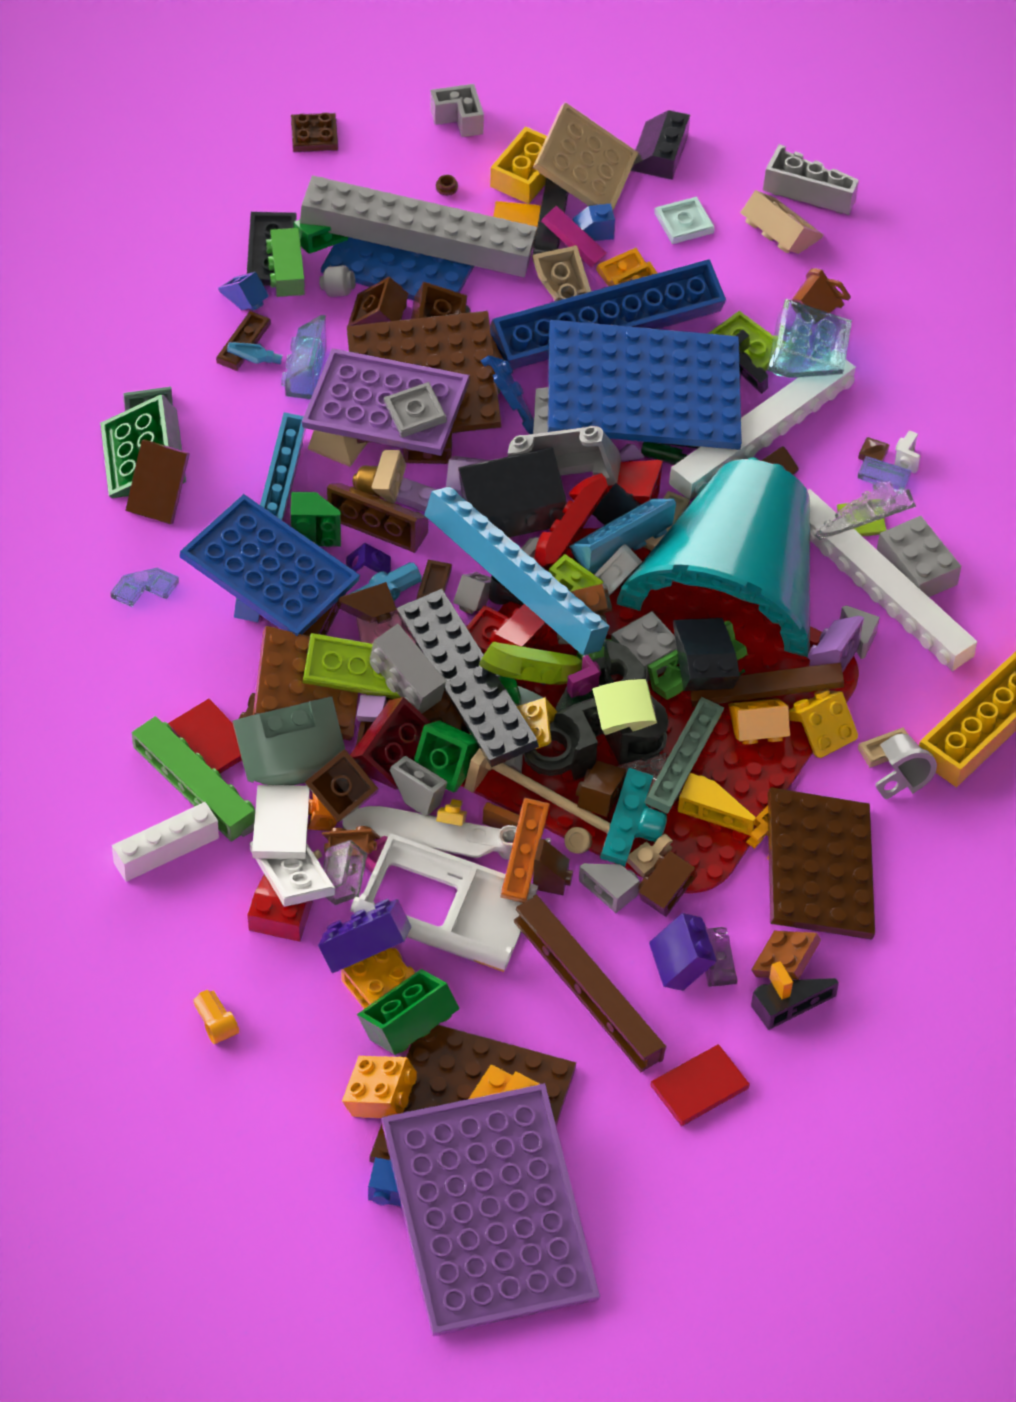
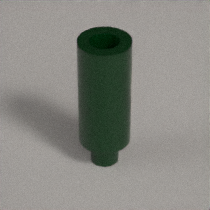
[641,442,688,465]

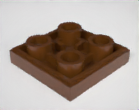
[291,112,338,152]

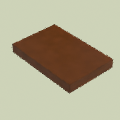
[125,439,190,524]

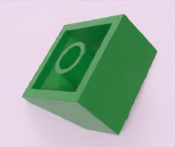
[414,721,479,793]

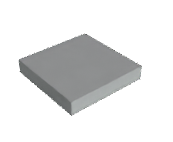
[384,382,447,438]

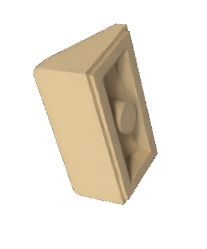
[372,450,407,503]

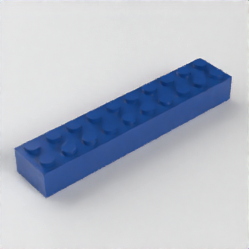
[490,259,726,370]

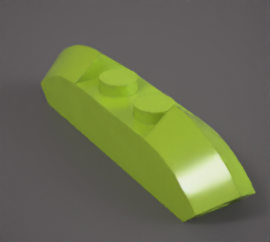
[479,642,582,685]

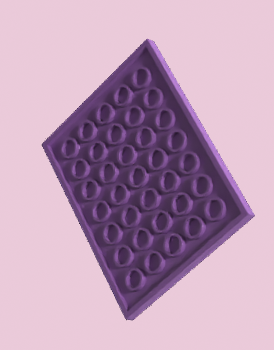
[381,1084,600,1336]

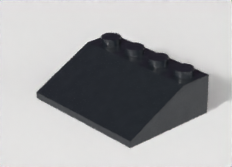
[458,447,567,538]

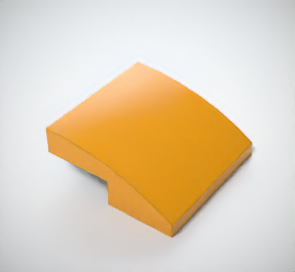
[596,247,657,287]

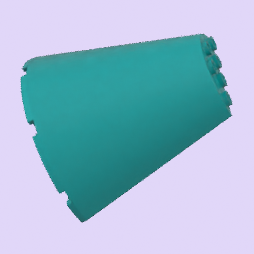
[617,457,810,657]

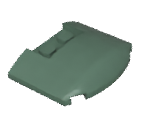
[232,697,345,785]

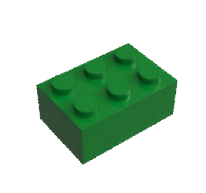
[357,969,460,1055]

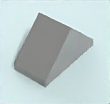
[840,605,880,659]

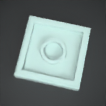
[654,197,715,244]

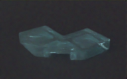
[110,568,179,607]

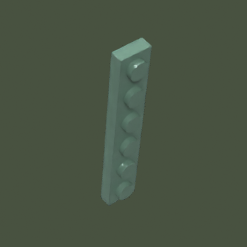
[644,697,724,814]

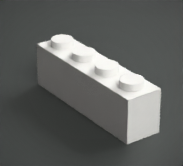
[112,802,219,882]

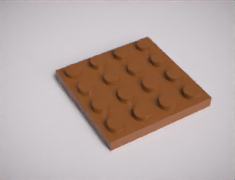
[253,626,358,741]

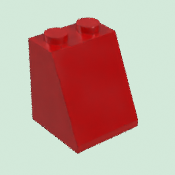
[603,460,663,505]

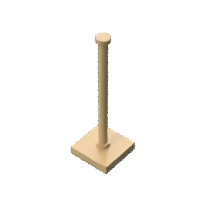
[464,748,611,834]

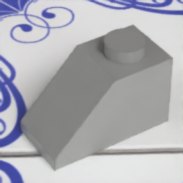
[453,572,491,614]
[390,756,447,816]
[579,863,640,913]

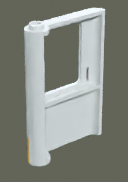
[350,833,538,972]

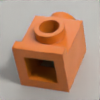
[308,793,337,831]

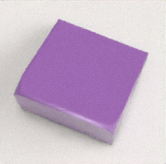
[619,444,644,462]

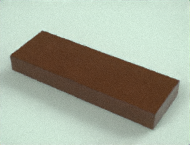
[216,311,271,371]

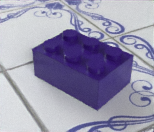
[318,899,412,974]

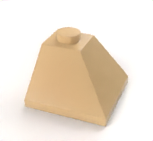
[308,430,368,467]

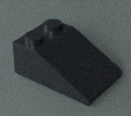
[673,618,740,691]

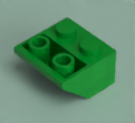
[291,492,341,547]

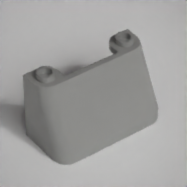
[507,426,621,486]

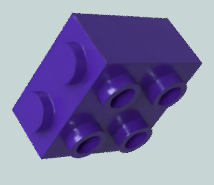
[649,913,717,991]

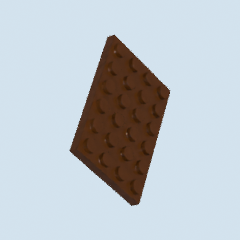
[767,787,875,940]

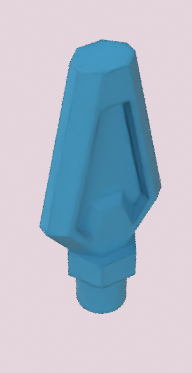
[227,342,282,364]

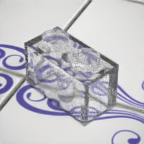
[323,840,368,905]

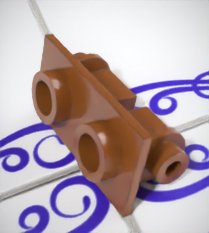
[322,826,380,856]

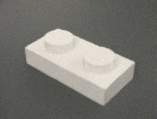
[595,544,642,595]

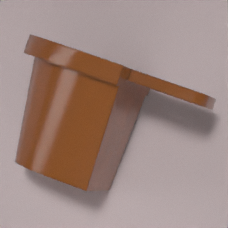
[791,268,851,323]

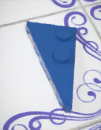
[481,356,534,435]

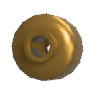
[352,465,381,498]

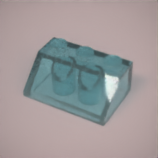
[281,315,327,400]

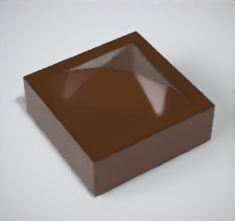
[858,437,890,466]

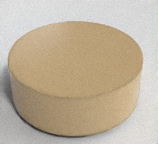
[564,827,592,854]

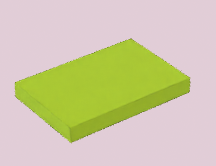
[708,311,790,372]

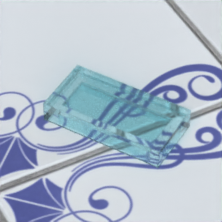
[857,456,911,493]

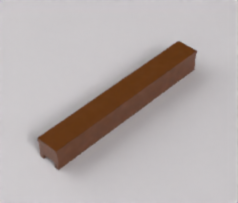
[514,894,666,1072]

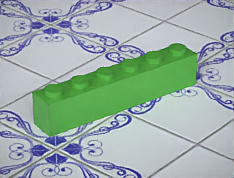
[131,716,255,842]

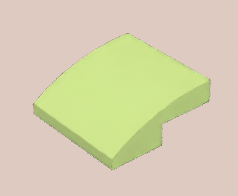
[593,679,657,735]

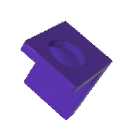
[346,543,391,574]

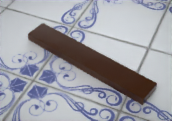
[690,662,844,707]

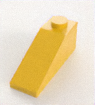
[678,773,755,835]

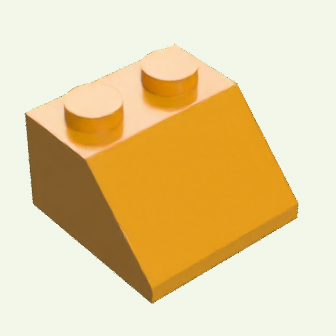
[728,699,790,744]

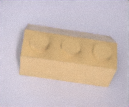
[740,190,824,254]

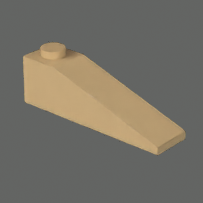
[532,245,591,301]

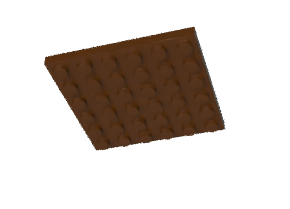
[347,311,502,444]
[370,1025,576,1163]

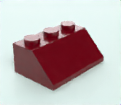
[350,697,431,789]

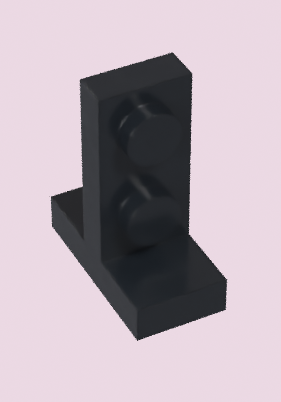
[736,330,768,394]

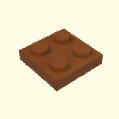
[751,931,821,980]

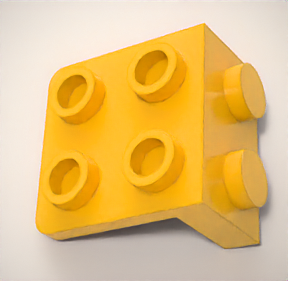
[788,689,858,758]
[516,698,557,750]

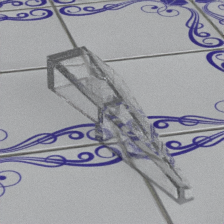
[813,481,916,540]

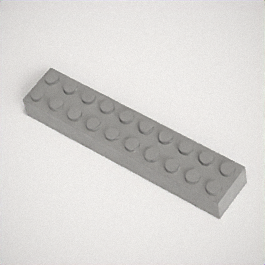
[300,175,537,277]

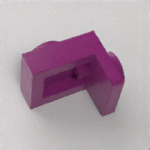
[567,655,601,698]

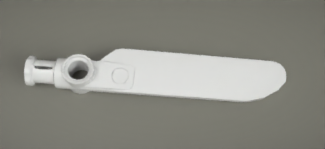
[343,806,551,860]

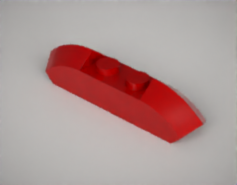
[535,473,608,571]

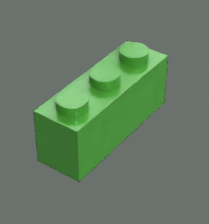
[266,228,305,297]

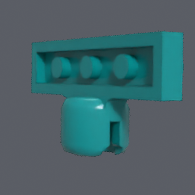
[600,768,667,867]

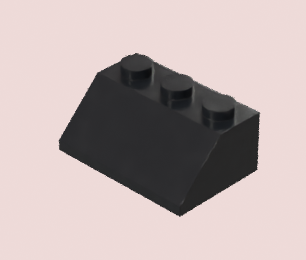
[631,110,690,180]

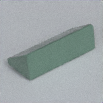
[123,386,173,411]

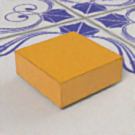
[769,961,793,1000]

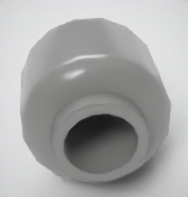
[320,265,356,297]

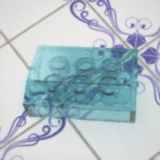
[767,299,852,378]

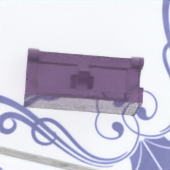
[705,927,738,987]

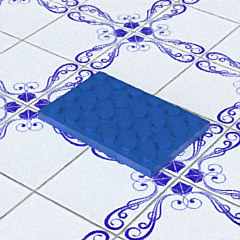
[321,237,474,301]
[179,494,360,636]

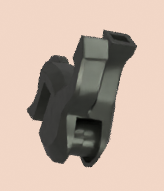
[523,640,669,781]

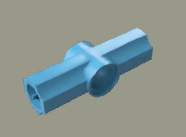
[350,562,422,601]

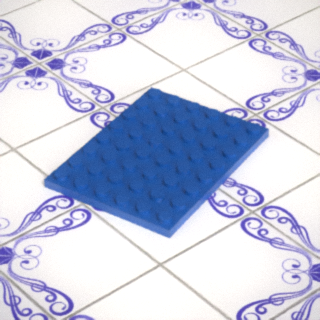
[547,320,742,450]

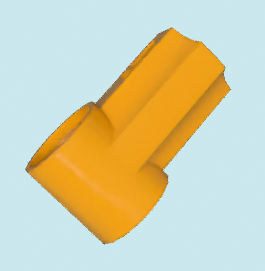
[193,989,240,1044]

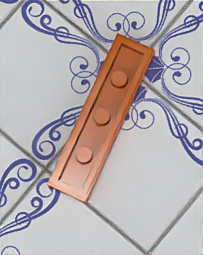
[500,798,550,903]

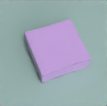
[356,695,387,722]

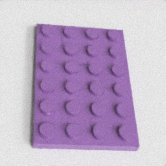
[302,348,470,456]

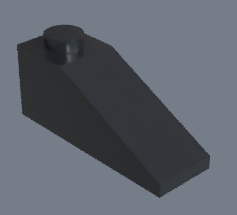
[751,978,839,1030]

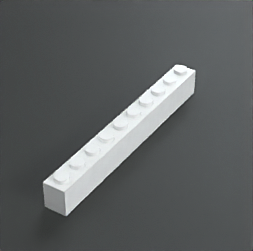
[669,352,856,500]
[807,489,977,671]

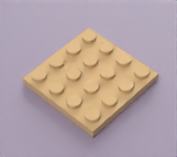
[533,102,638,210]

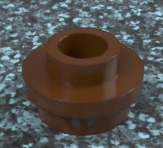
[436,174,458,196]

